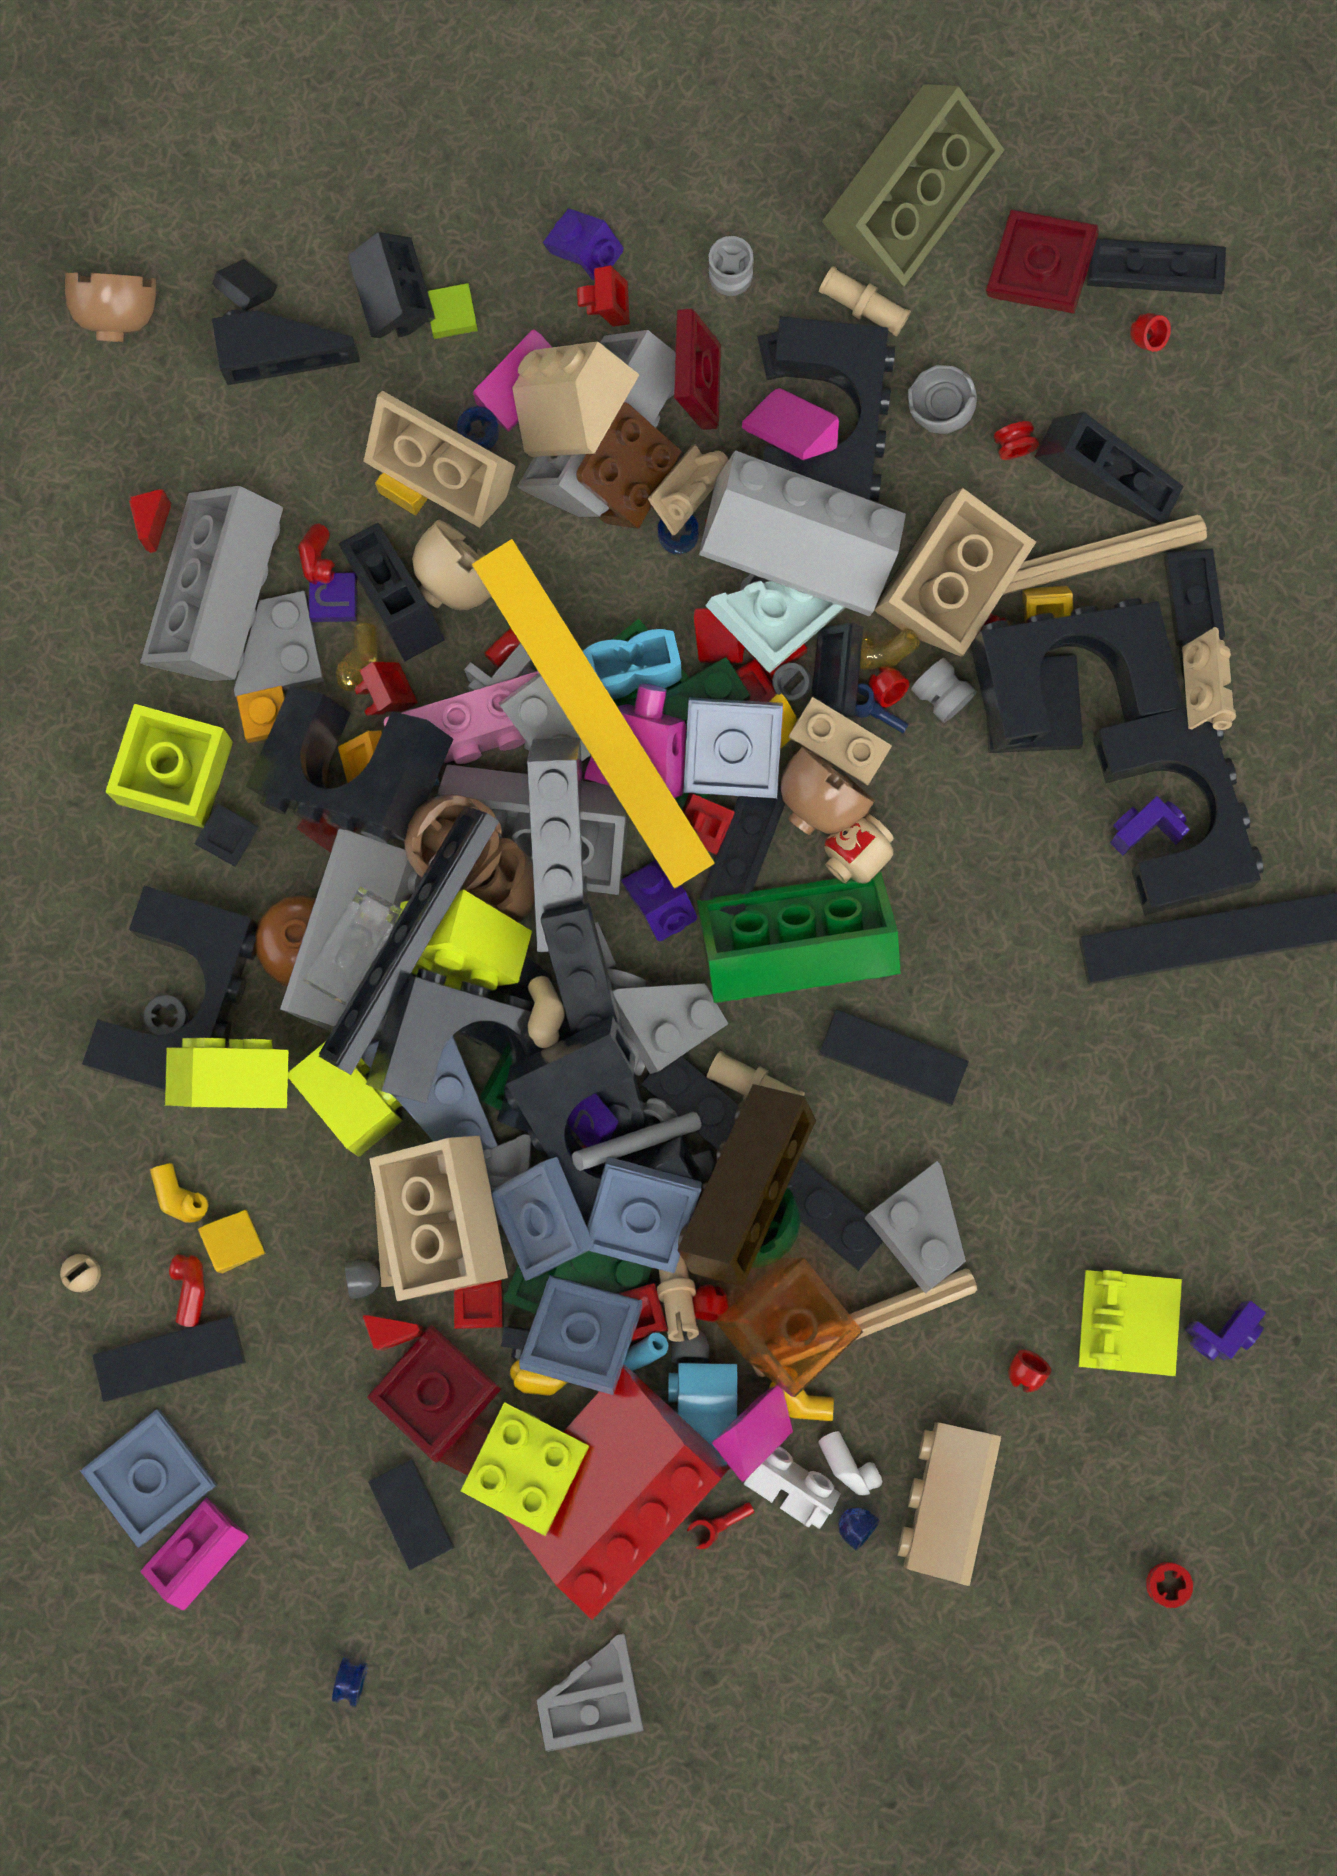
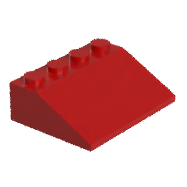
[505,1364,730,1620]

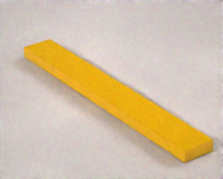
[472,539,715,889]

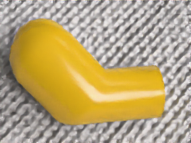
[150,1163,208,1223]
[510,1359,568,1396]
[770,1368,834,1421]

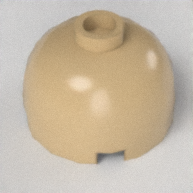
[412,520,491,610]

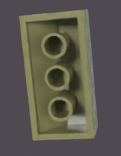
[822,84,1005,287]

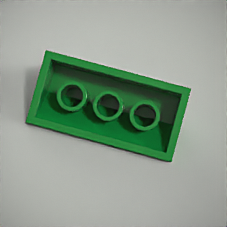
[697,872,901,1003]

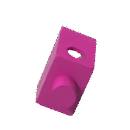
[584,684,686,798]

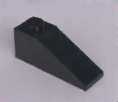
[212,309,360,385]
[1035,412,1184,525]
[338,523,445,662]

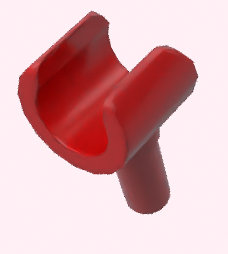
[687,1502,755,1549]

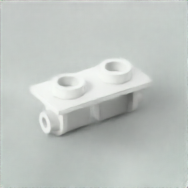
[743,1446,841,1529]

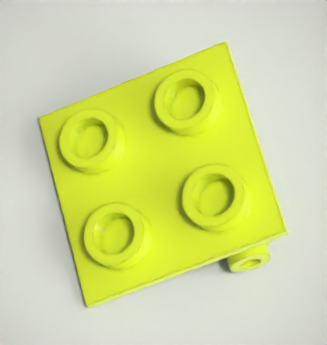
[1078,1270,1182,1376]
[461,1402,589,1536]

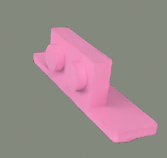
[384,671,539,764]

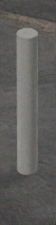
[572,1112,701,1171]

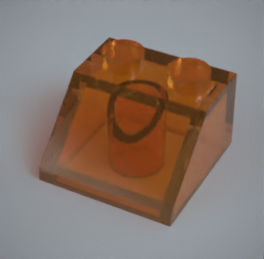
[715,1258,863,1397]

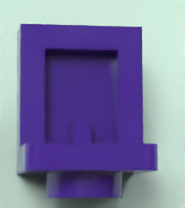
[543,208,624,281]
[1110,796,1189,856]
[621,860,697,942]
[1185,1301,1266,1361]

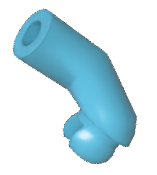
[623,1333,668,1371]

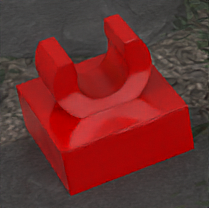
[577,265,630,327]
[354,662,418,715]
[682,793,735,855]

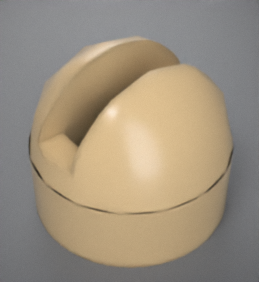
[60,1254,101,1293]

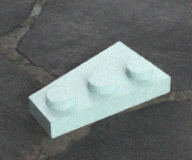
[705,581,845,673]

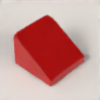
[129,489,171,553]
[694,608,745,663]
[619,1283,668,1343]
[363,1315,424,1351]

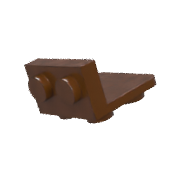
[576,402,681,529]

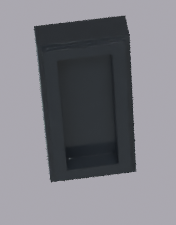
[811,623,864,717]
[368,1459,455,1571]

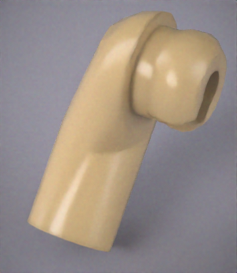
[528,976,565,1048]

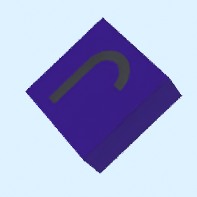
[309,573,357,622]
[568,1093,618,1148]

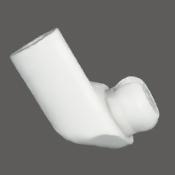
[818,1431,883,1495]

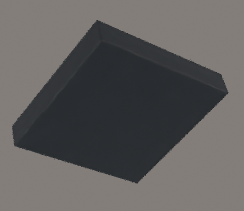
[986,655,1083,753]

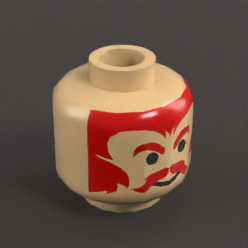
[824,814,894,884]

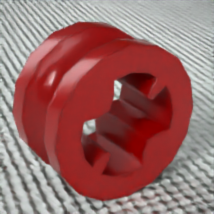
[993,421,1039,460]
[1146,1562,1193,1608]

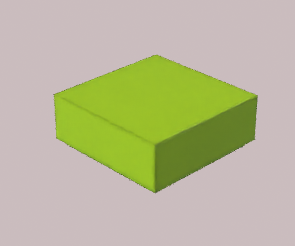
[428,283,478,339]

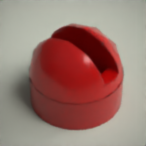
[1130,313,1171,352]
[868,666,909,707]
[692,1284,728,1323]
[1008,1350,1052,1393]

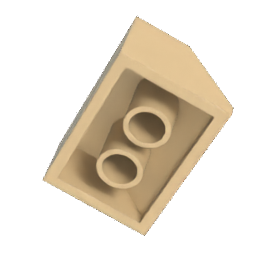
[512,342,639,457]
[363,391,515,528]
[874,488,1036,657]
[369,1136,508,1301]
[898,1422,1001,1586]

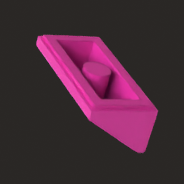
[473,329,553,432]
[742,388,839,460]
[711,1383,793,1482]
[140,1497,249,1610]

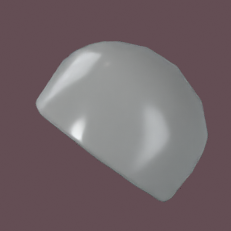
[908,365,977,434]

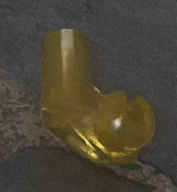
[335,623,377,692]
[860,628,920,670]

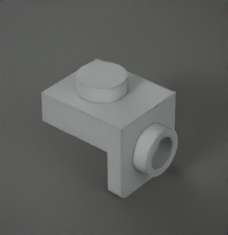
[464,643,536,691]

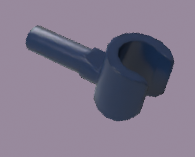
[855,684,909,734]

